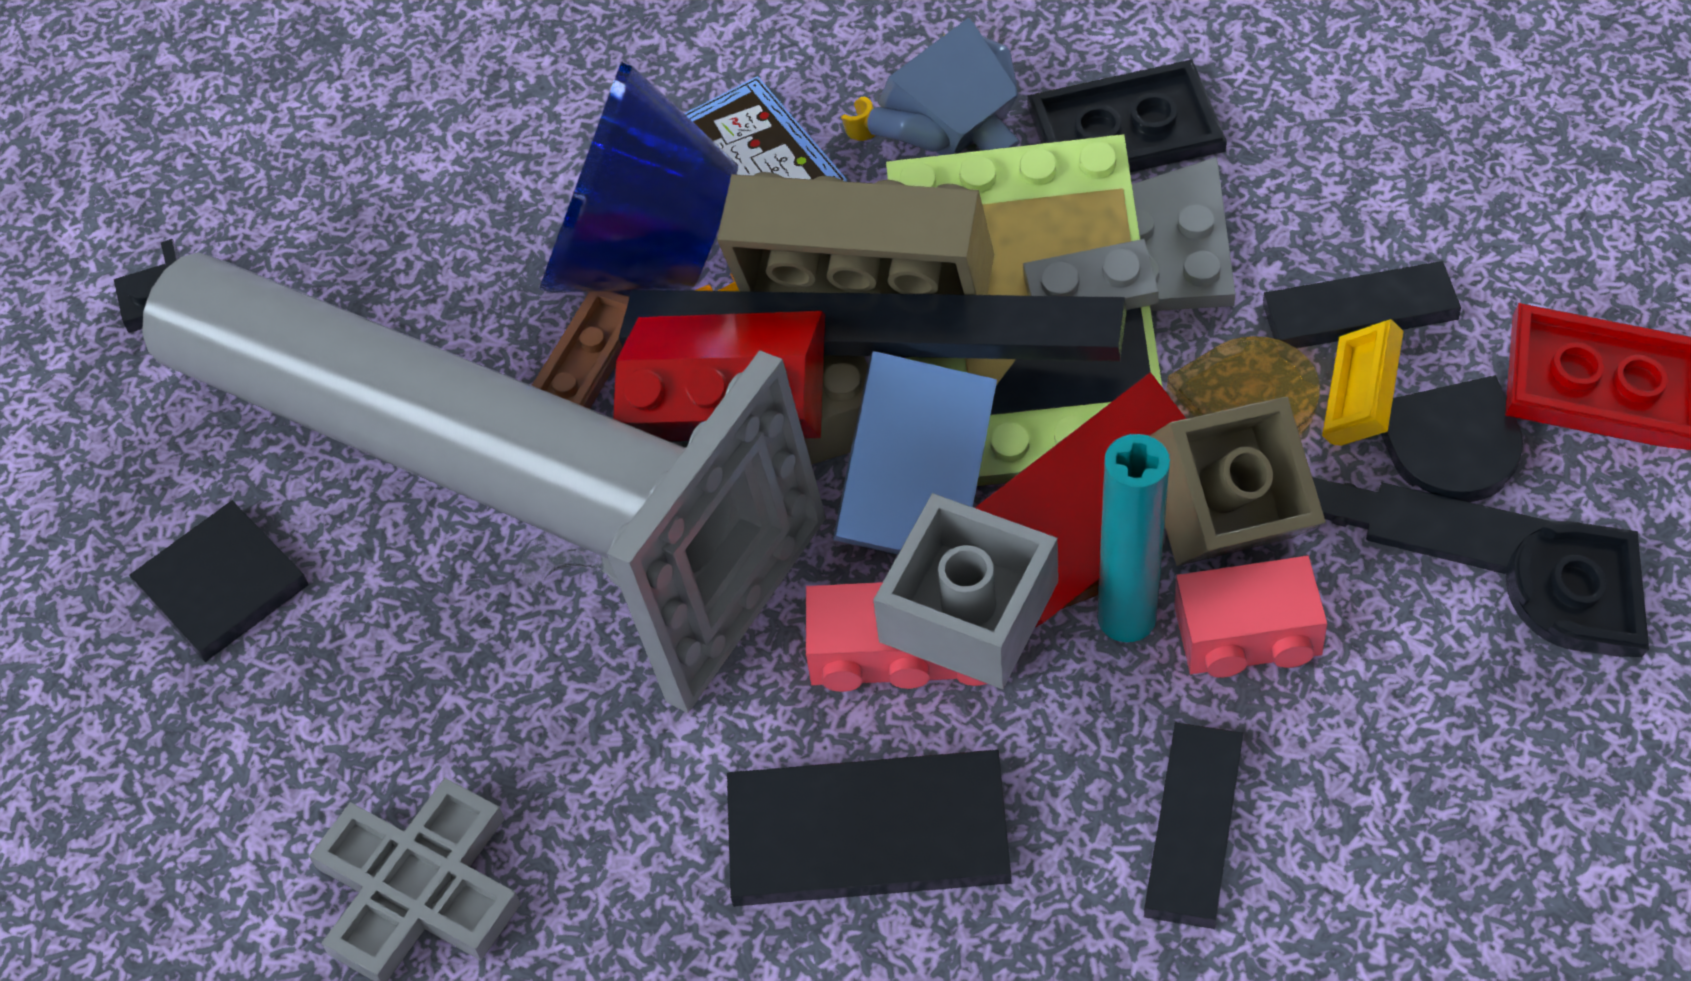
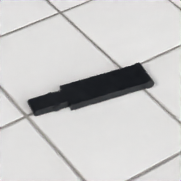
[1312,477,1554,574]

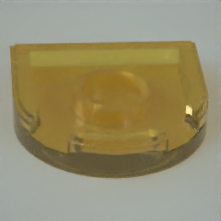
[1167,336,1320,435]

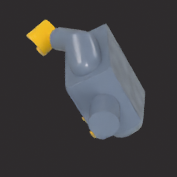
[841,18,1020,155]

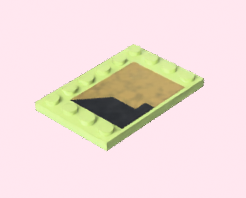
[886,134,1162,486]

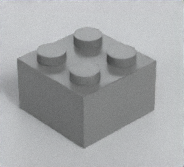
[873,493,1058,690]

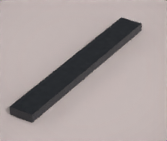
[619,290,1126,361]

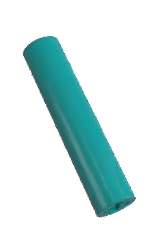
[1097,434,1170,642]

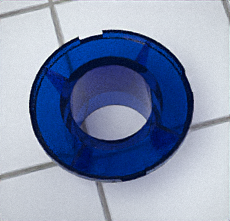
[539,61,739,293]

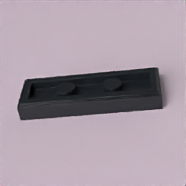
[1263,261,1461,352]
[1144,722,1243,929]

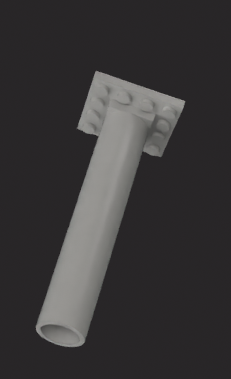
[142,252,826,713]

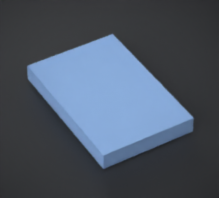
[833,351,997,554]

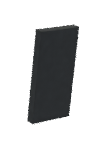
[727,749,1012,907]

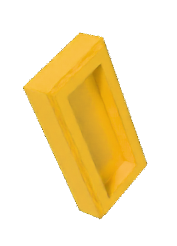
[1322,319,1404,446]

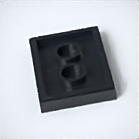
[1027,59,1227,173]

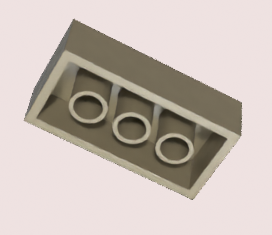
[717,172,994,295]

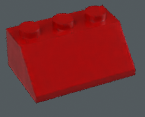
[613,311,825,442]

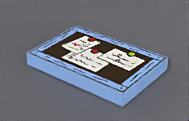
[661,76,847,211]

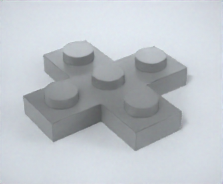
[309,778,521,981]

